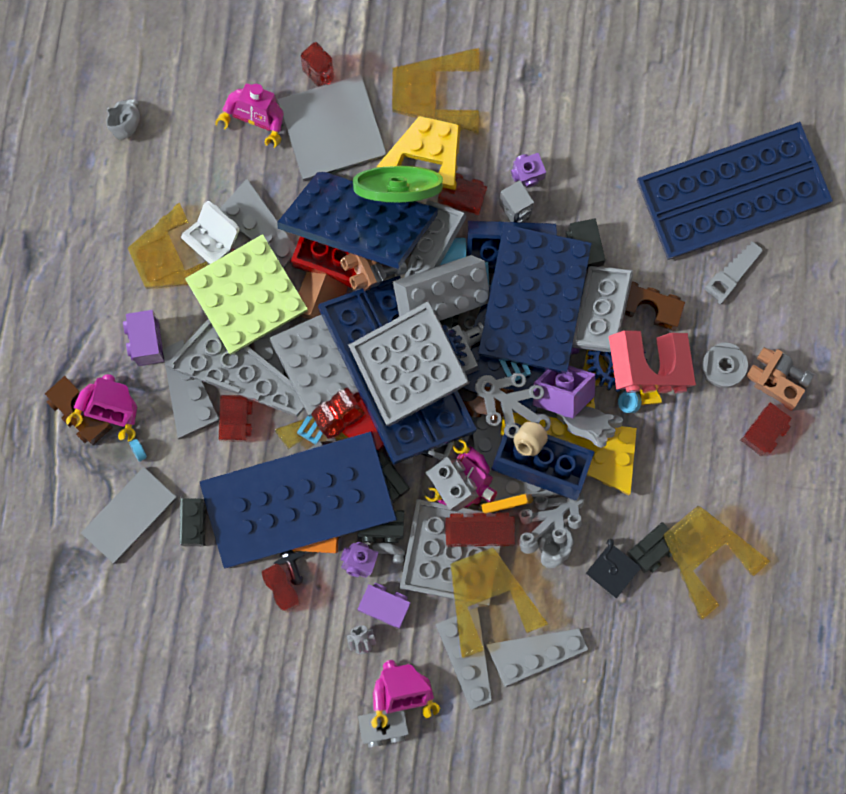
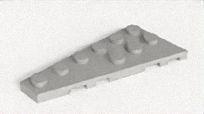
[166,319,305,417]

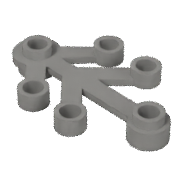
[475,373,551,438]
[519,492,585,554]

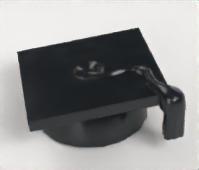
[585,539,641,599]

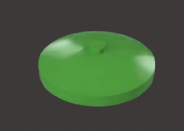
[353,166,443,203]

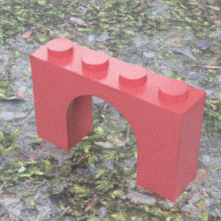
[609,330,696,394]

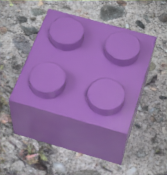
[123,310,165,366]
[533,366,595,418]

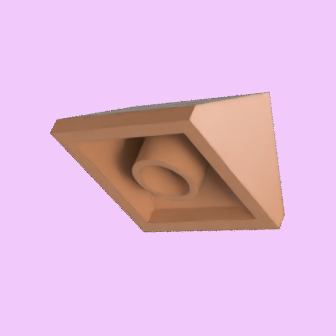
[298,272,348,320]

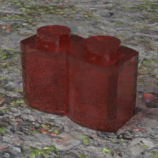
[312,387,365,439]
[219,395,253,442]
[262,564,300,613]

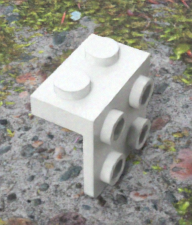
[181,201,239,264]

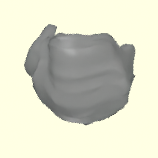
[106,99,140,141]
[537,523,575,568]

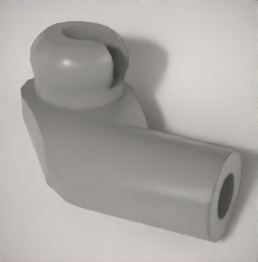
[372,543,406,564]

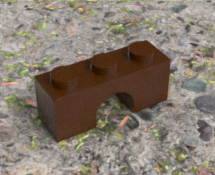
[625,281,685,331]
[45,376,113,445]

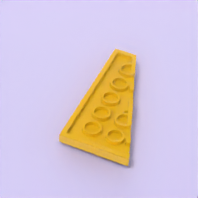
[500,412,637,496]

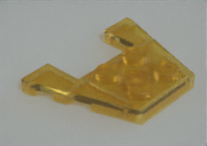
[128,203,208,289]

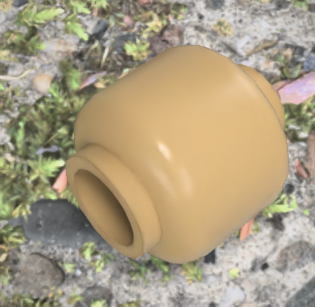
[514,422,548,456]

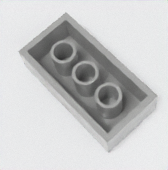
[393,255,490,321]

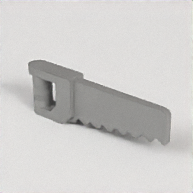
[704,241,762,305]

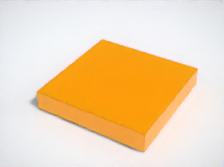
[481,494,533,513]

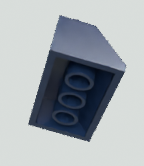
[467,221,557,273]
[491,423,595,501]

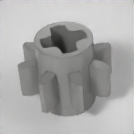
[347,625,376,654]

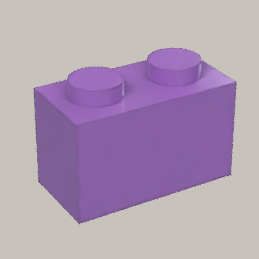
[357,583,410,629]

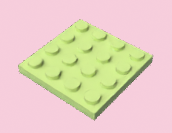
[185,234,308,355]

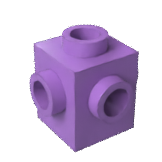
[511,153,546,188]
[340,542,379,578]

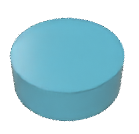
[618,391,642,413]
[129,439,147,462]

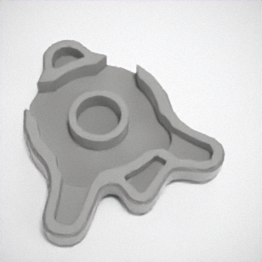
[556,406,623,447]

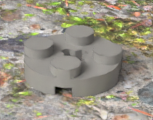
[702,343,748,388]

